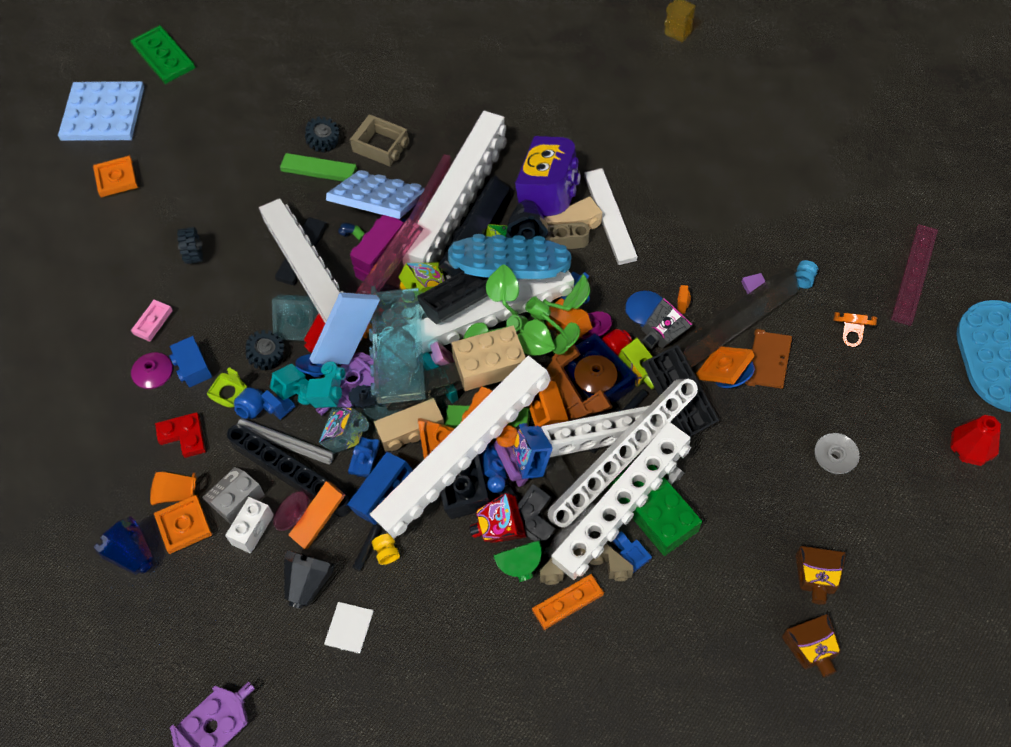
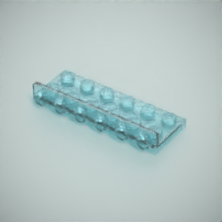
[368,286,426,404]

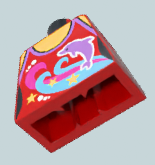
[469,493,526,543]

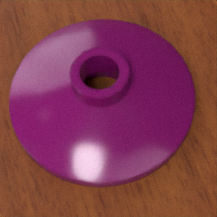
[579,312,612,340]
[131,352,173,389]

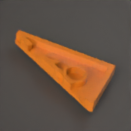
[418,418,496,459]

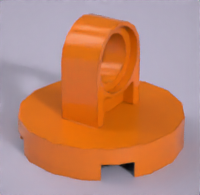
[833,312,878,347]

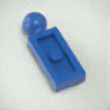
[481,442,506,493]

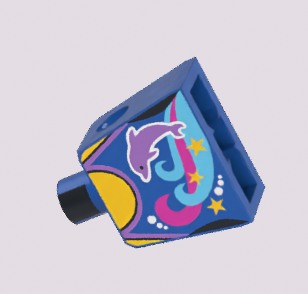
[513,423,553,479]

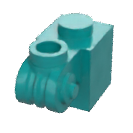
[305,361,346,408]
[270,364,311,405]

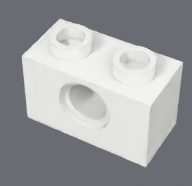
[225,497,274,554]

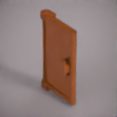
[745,329,792,389]

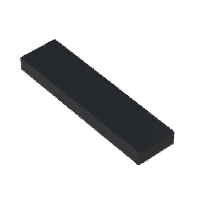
[275,217,327,286]

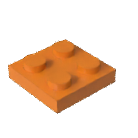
[93,156,138,197]
[696,346,754,384]
[154,495,212,554]

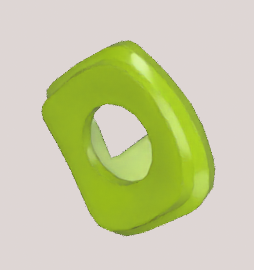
[207,368,247,407]

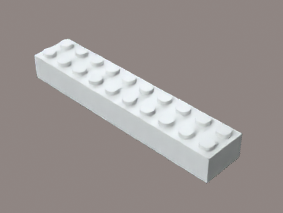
[401,111,507,266]

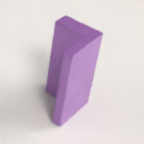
[493,441,529,487]

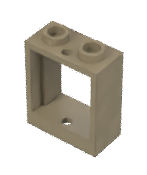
[350,114,409,167]

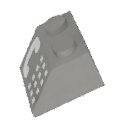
[202,467,265,525]

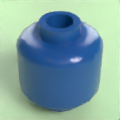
[234,387,264,419]

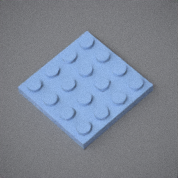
[58,82,144,141]
[326,170,427,219]

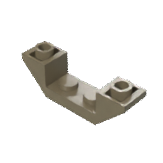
[540,545,633,585]

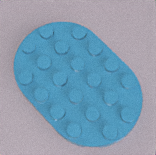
[448,234,571,279]
[957,300,1011,412]

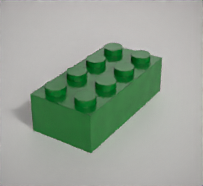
[608,461,702,556]

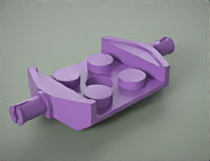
[316,352,386,416]
[170,682,255,747]

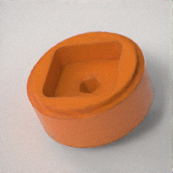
[496,425,518,447]

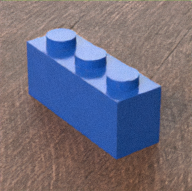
[347,452,413,525]

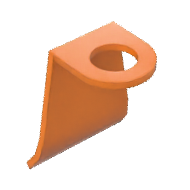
[150,472,197,505]

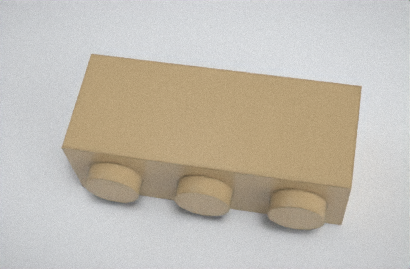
[374,398,444,452]

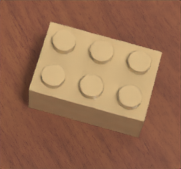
[451,325,526,391]

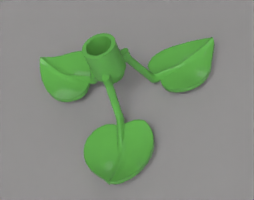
[463,264,556,355]
[517,274,590,355]

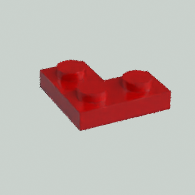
[155,412,206,458]

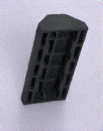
[417,271,489,325]
[642,345,719,437]

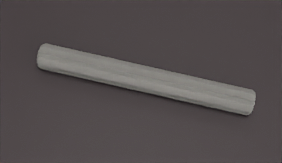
[237,419,334,464]

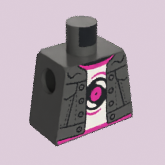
[642,298,693,349]

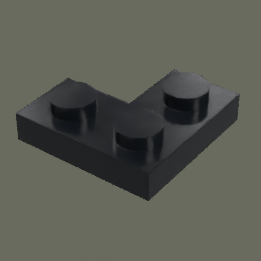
[518,484,557,547]

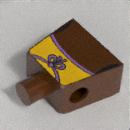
[796,546,845,604]
[782,614,840,678]

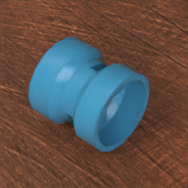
[793,260,818,289]

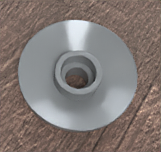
[814,433,860,474]

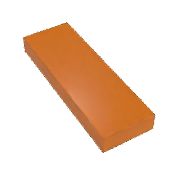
[289,481,346,549]
[532,574,604,630]

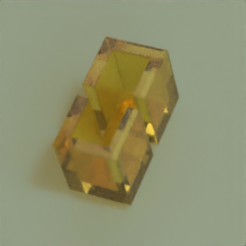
[664,0,696,42]

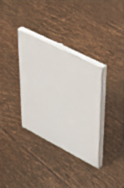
[324,602,374,653]

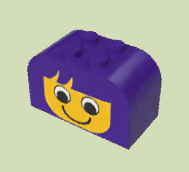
[515,136,580,216]

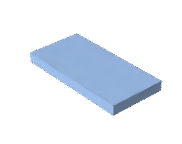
[309,292,380,364]

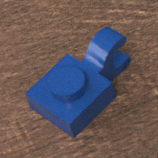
[613,531,652,573]

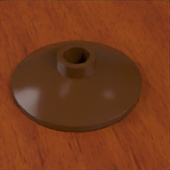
[574,355,617,394]

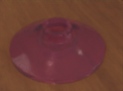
[273,491,308,531]

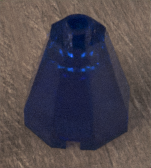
[94,516,154,575]

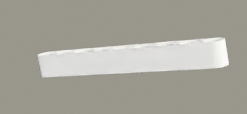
[548,379,698,527]

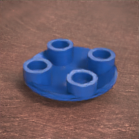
[625,291,662,327]

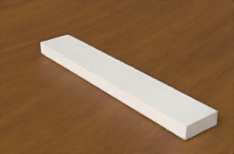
[584,169,637,265]

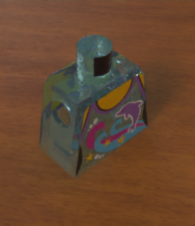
[319,407,369,453]

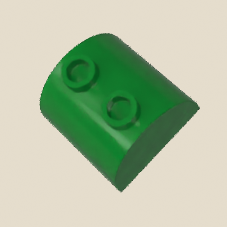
[493,540,541,582]

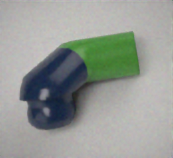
[338,223,365,242]

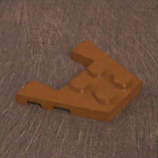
[546,344,613,421]

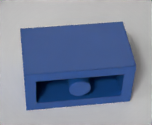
[169,336,212,388]

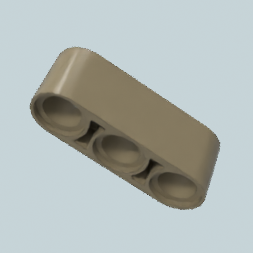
[546,222,590,249]

